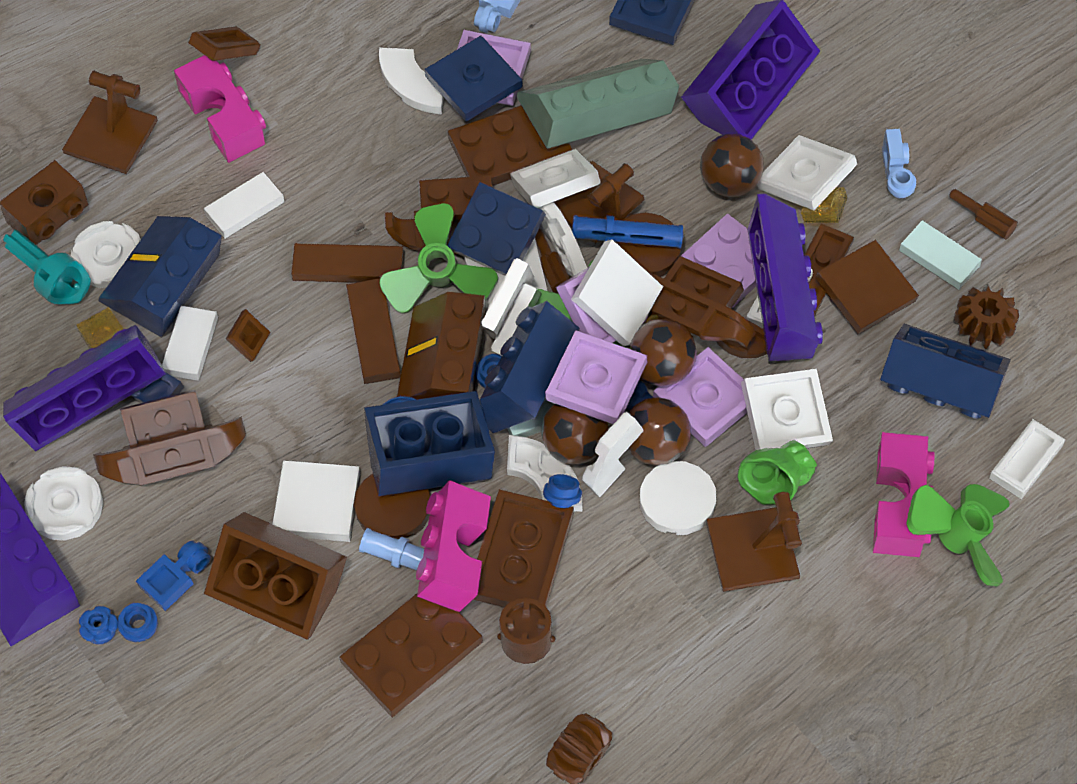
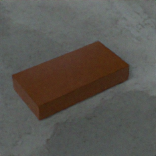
[188,26,261,61]

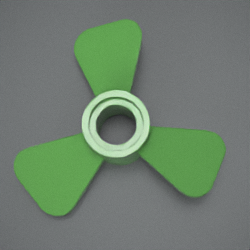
[380,203,498,313]
[907,484,1010,587]

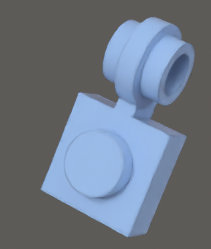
[474,0,520,33]
[882,129,916,198]

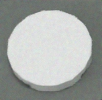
[71,221,141,288]
[640,461,716,535]
[24,466,103,541]

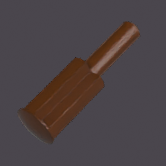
[949,189,1018,240]
[535,228,570,294]

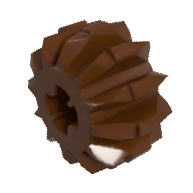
[954,284,1019,350]
[546,713,612,784]

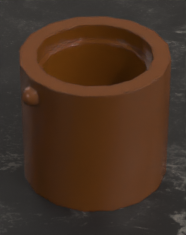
[497,597,556,664]

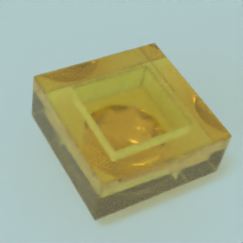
[801,187,848,223]
[76,307,123,349]

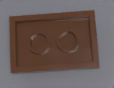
[448,105,572,186]
[473,489,574,607]
[339,594,483,718]

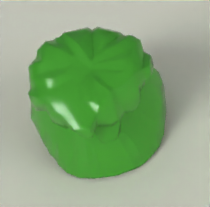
[737,440,817,504]

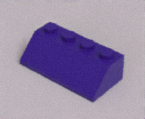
[681,0,820,139]
[747,194,823,361]
[3,325,166,452]
[0,473,80,646]

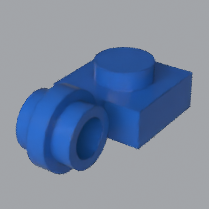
[136,541,211,611]

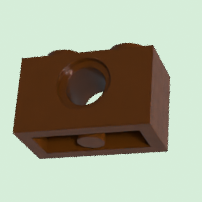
[0,160,89,245]

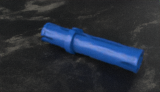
[572,215,683,249]

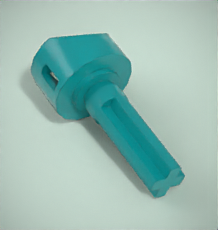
[3,230,91,304]

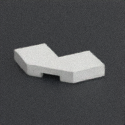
[582,412,644,497]

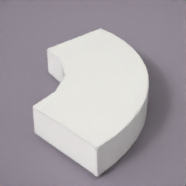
[379,47,444,114]
[538,202,587,276]
[507,435,582,512]

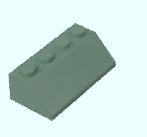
[517,59,679,149]

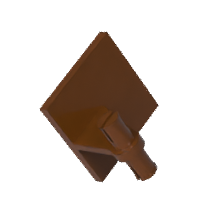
[62,70,158,174]
[554,161,645,244]
[706,492,802,592]

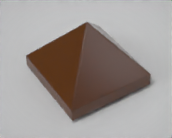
[225,309,270,362]

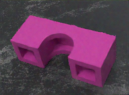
[174,55,266,163]
[873,432,935,557]
[416,480,491,612]

